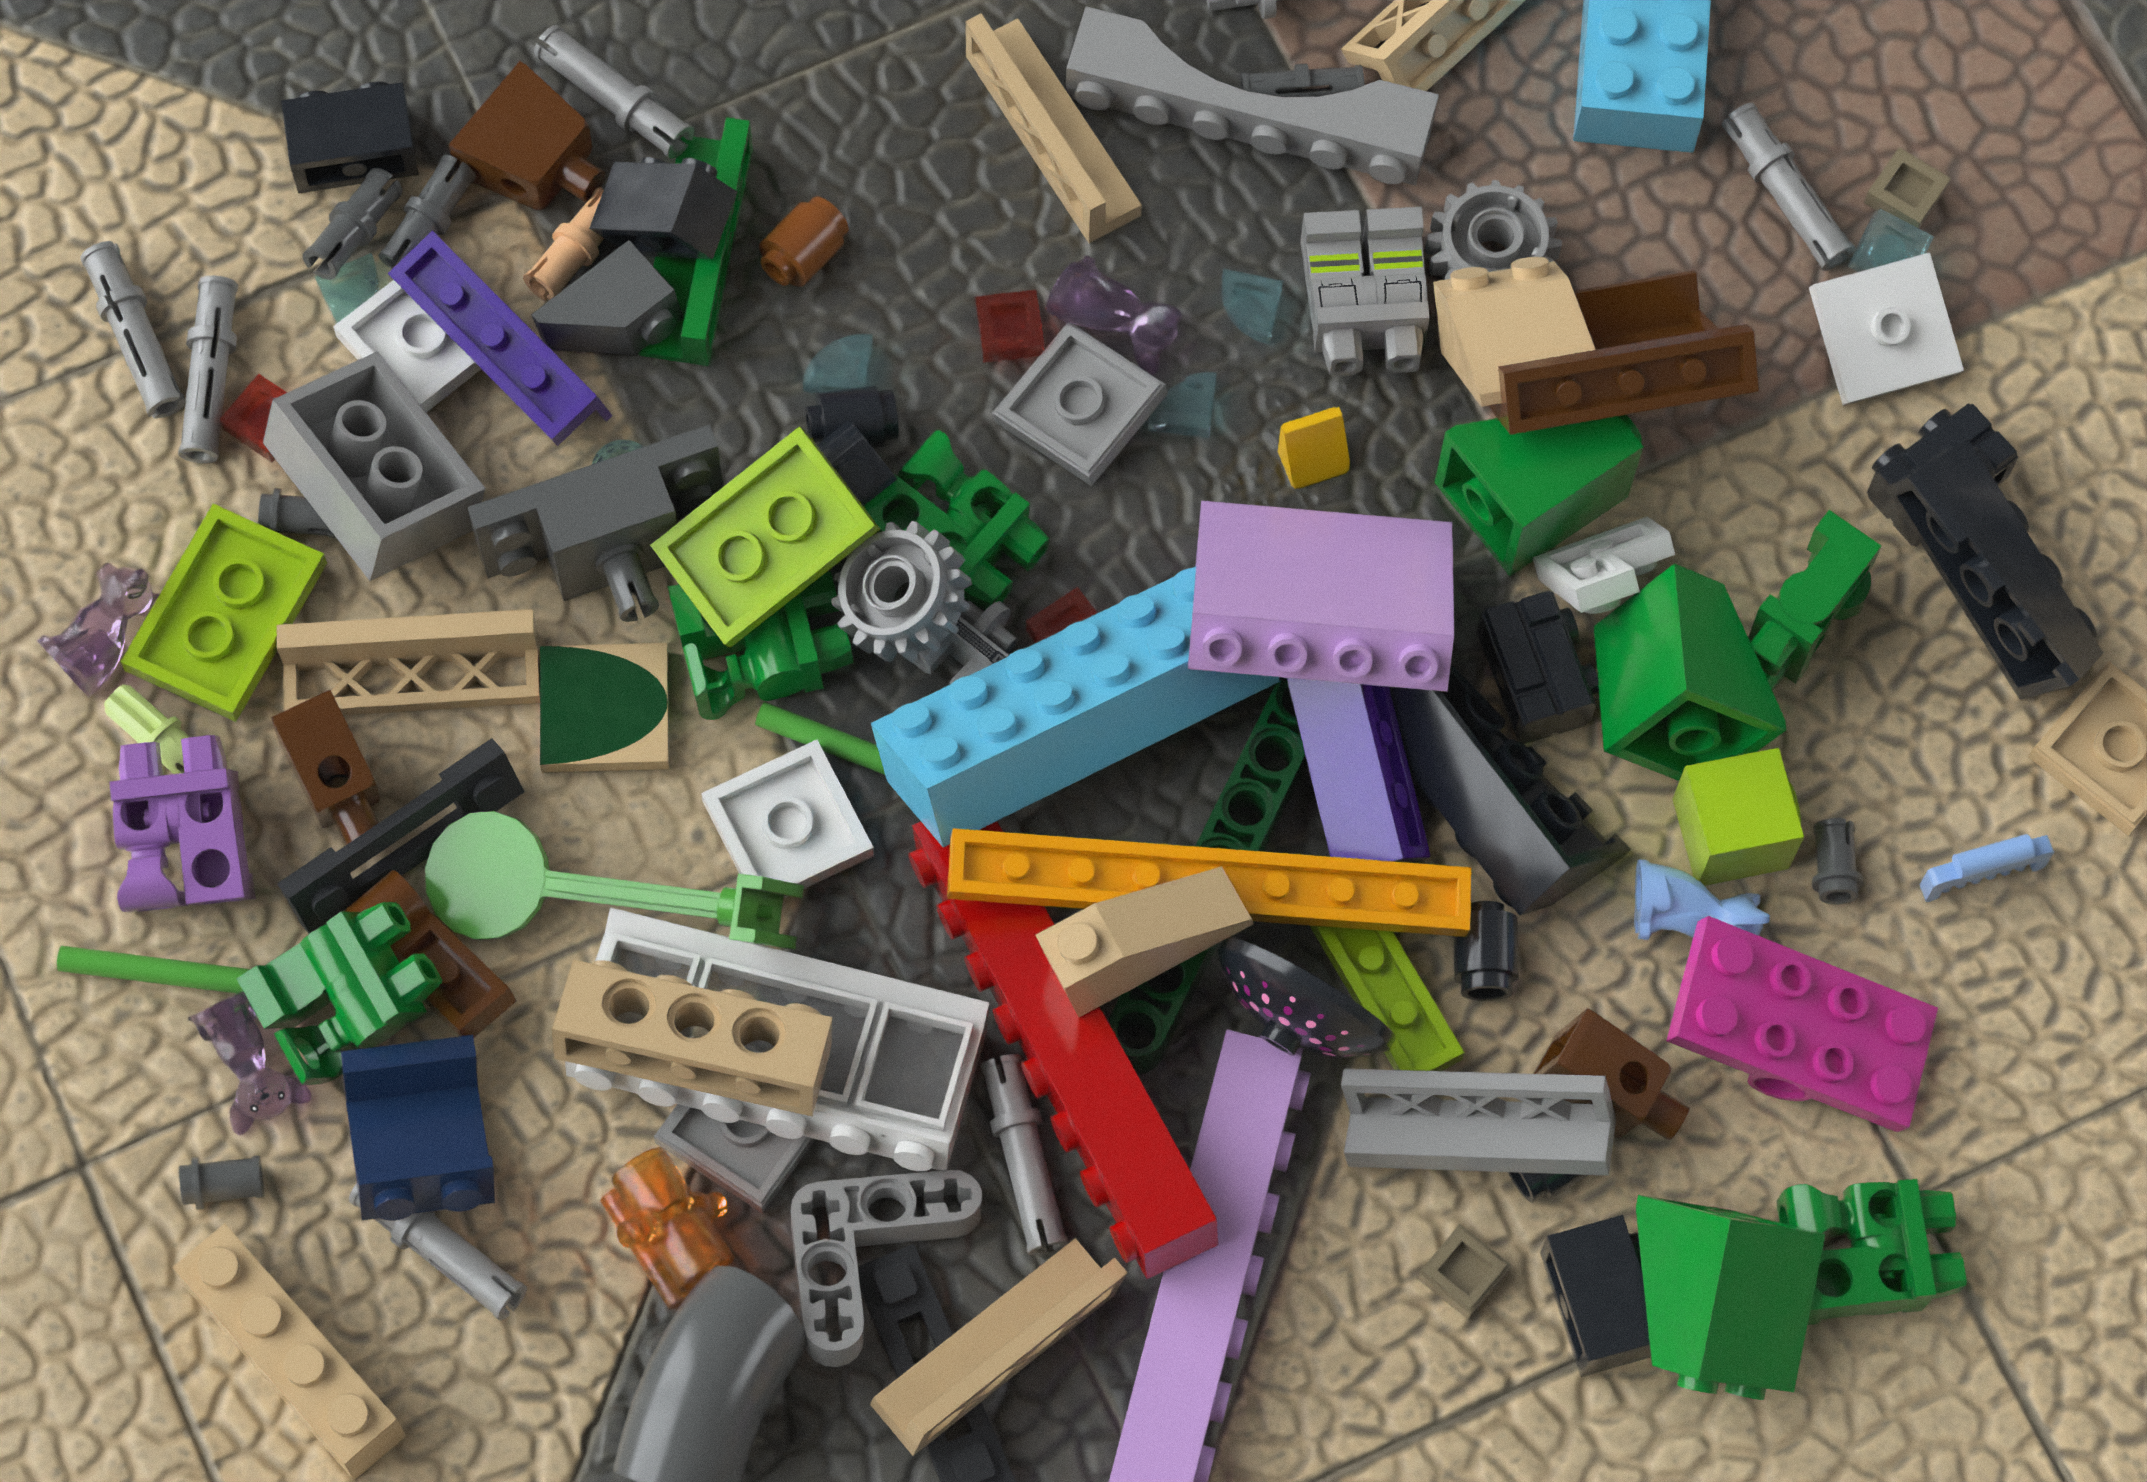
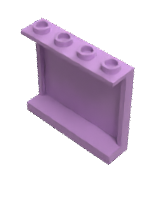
[1188,501,1454,692]

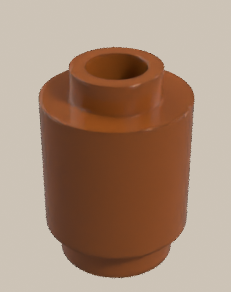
[759,196,849,287]

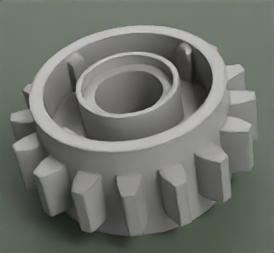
[1425,180,1562,280]
[831,521,972,662]

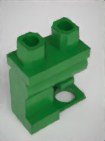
[864,430,1049,611]
[1748,510,1882,691]
[667,571,854,720]
[236,902,442,1085]
[1776,1179,1967,1325]

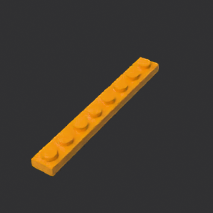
[947,828,1471,937]

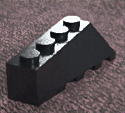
[1885,438,2103,700]
[1390,664,1631,916]

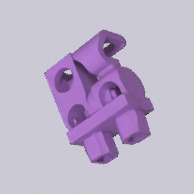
[109,735,256,913]

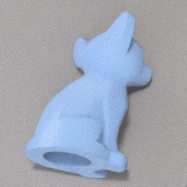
[1634,860,1770,940]

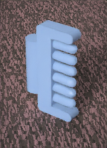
[1919,834,2054,902]

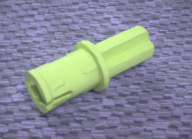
[104,684,189,774]

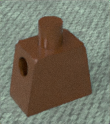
[449,61,605,210]
[271,690,380,845]
[1533,1008,1690,1141]

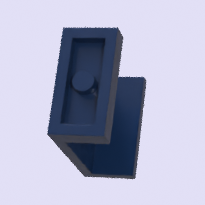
[341,1035,495,1221]

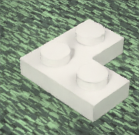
[1533,517,1675,614]

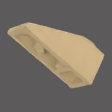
[1036,866,1254,1017]

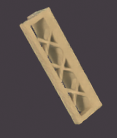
[1341,0,1526,91]
[966,13,1142,243]
[277,609,540,716]
[870,1238,1128,1456]

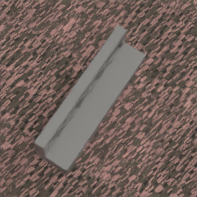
[1341,1069,1616,1175]

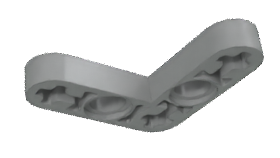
[791,1170,982,1367]

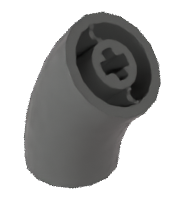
[613,1266,807,1482]

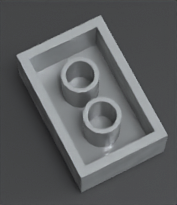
[263,351,486,581]

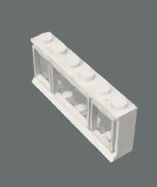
[565,907,989,1171]

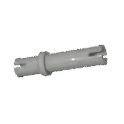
[534,25,694,159]
[1722,102,1855,271]
[80,241,186,419]
[178,275,238,463]
[980,1054,1069,1255]
[349,1183,527,1321]

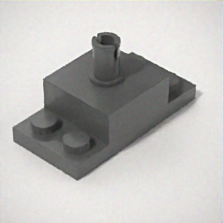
[467,424,723,622]

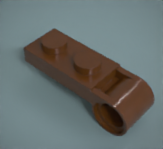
[344,870,517,1037]

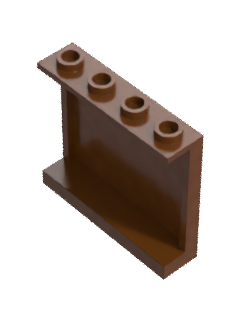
[1488,270,1759,435]

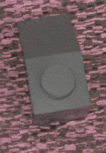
[531,240,684,355]

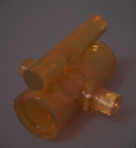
[600,1147,734,1310]

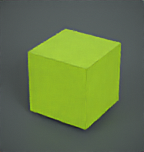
[1672,748,1804,886]

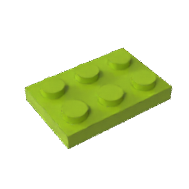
[650,426,880,648]
[120,504,327,722]

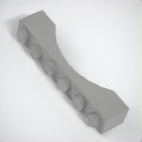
[1066,6,1439,185]

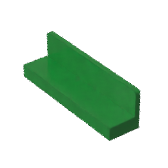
[638,117,753,366]

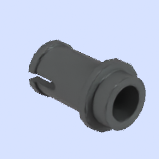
[258,488,335,538]
[1812,818,1864,905]
[179,1156,264,1210]

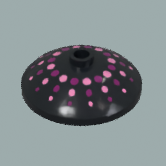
[1218,937,1396,1058]

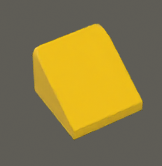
[1277,407,1350,489]

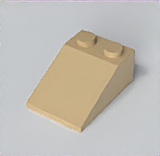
[1433,257,1596,407]

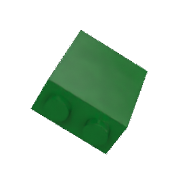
[1434,415,1644,577]
[1594,563,1787,781]
[1636,1195,1826,1400]

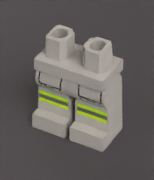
[1300,207,1430,376]

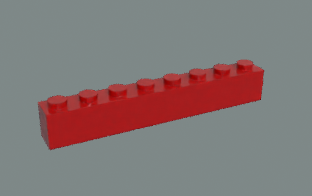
[908,821,1219,1279]

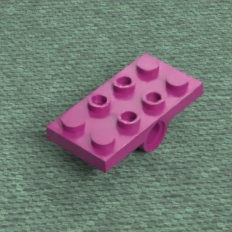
[1666,916,1938,1132]

